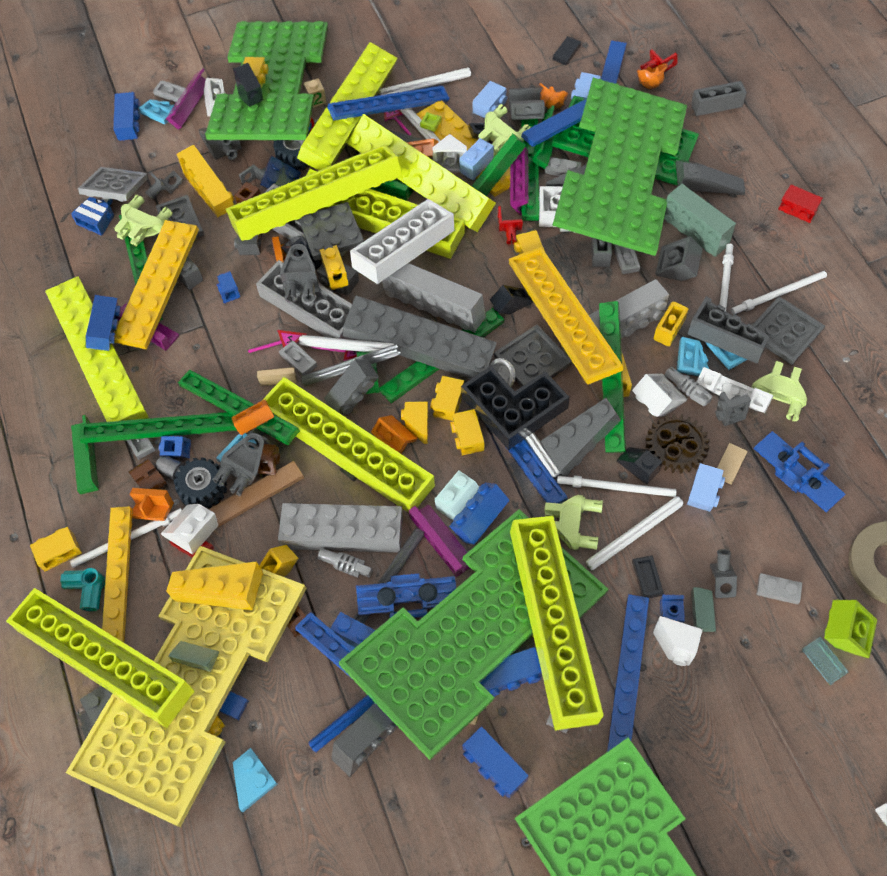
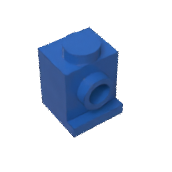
[216,272,240,303]
[159,436,191,458]
[660,595,685,623]

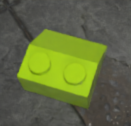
[825,600,877,658]

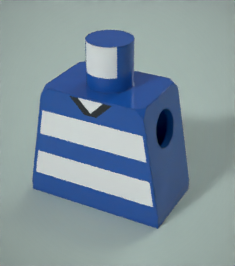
[71,197,114,236]

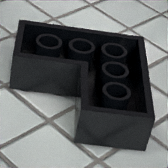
[461,366,570,450]

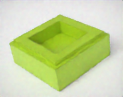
[420,112,442,132]

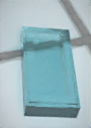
[802,637,849,685]

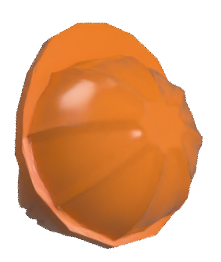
[637,64,668,89]
[539,83,568,109]

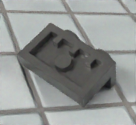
[715,392,751,427]

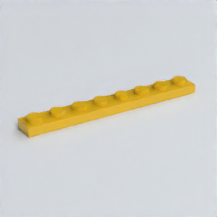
[102,506,133,643]

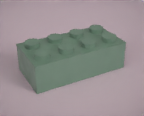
[664,184,736,257]

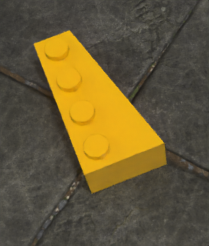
[176,145,234,217]
[166,562,263,610]

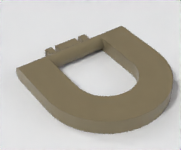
[848,521,887,604]

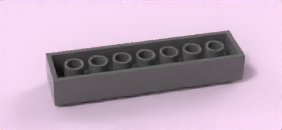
[343,295,497,379]

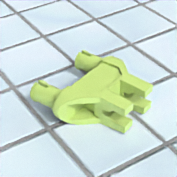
[477,104,531,156]
[114,195,173,246]
[751,361,807,421]
[545,495,603,550]

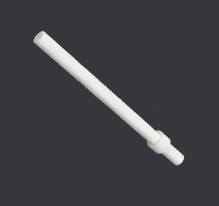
[720,244,734,311]
[731,271,827,315]
[557,476,676,497]
[70,508,182,568]

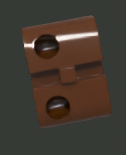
[129,459,167,490]

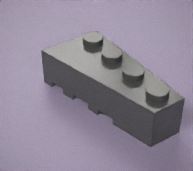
[688,296,770,364]
[541,398,621,477]
[331,703,398,777]

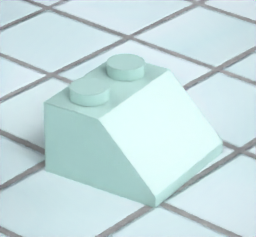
[435,470,479,520]

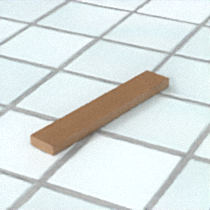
[209,461,304,528]

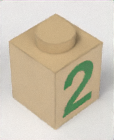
[304,78,326,107]

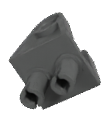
[199,127,242,160]
[280,244,320,302]
[212,433,264,496]

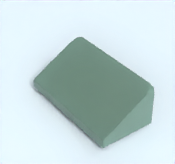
[691,587,716,632]
[168,641,219,672]

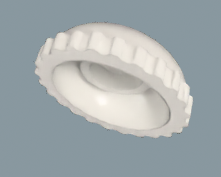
[489,358,515,387]

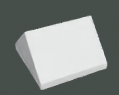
[433,134,467,173]

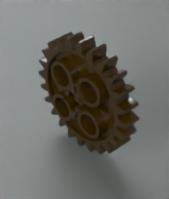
[645,414,710,474]

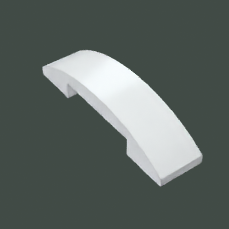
[697,367,773,413]

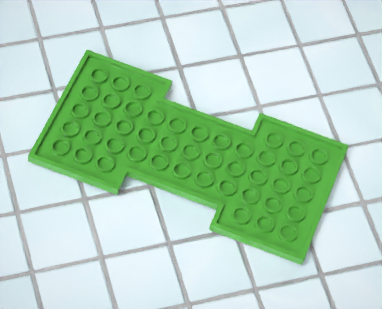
[205,21,328,140]
[552,77,687,256]
[339,509,609,760]
[515,737,696,876]

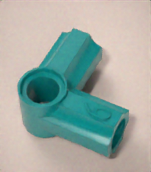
[60,568,106,612]

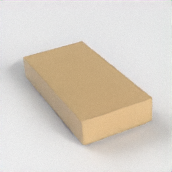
[257,367,297,386]
[717,443,748,485]

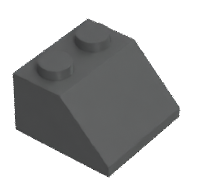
[655,236,703,281]

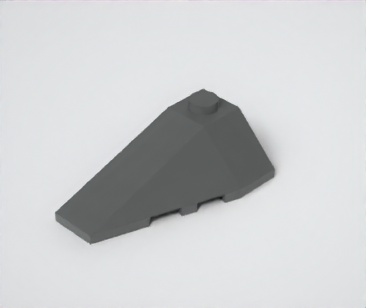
[676,160,745,195]

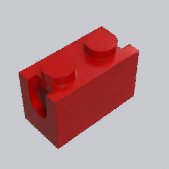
[778,184,823,223]

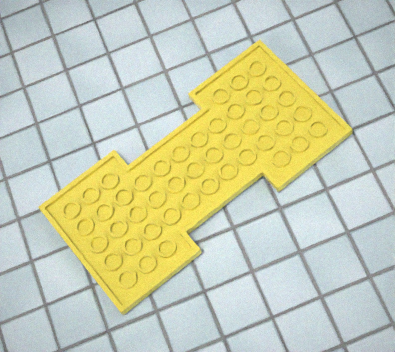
[66,546,307,827]

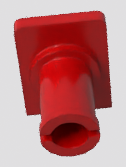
[640,49,678,72]
[497,206,523,245]

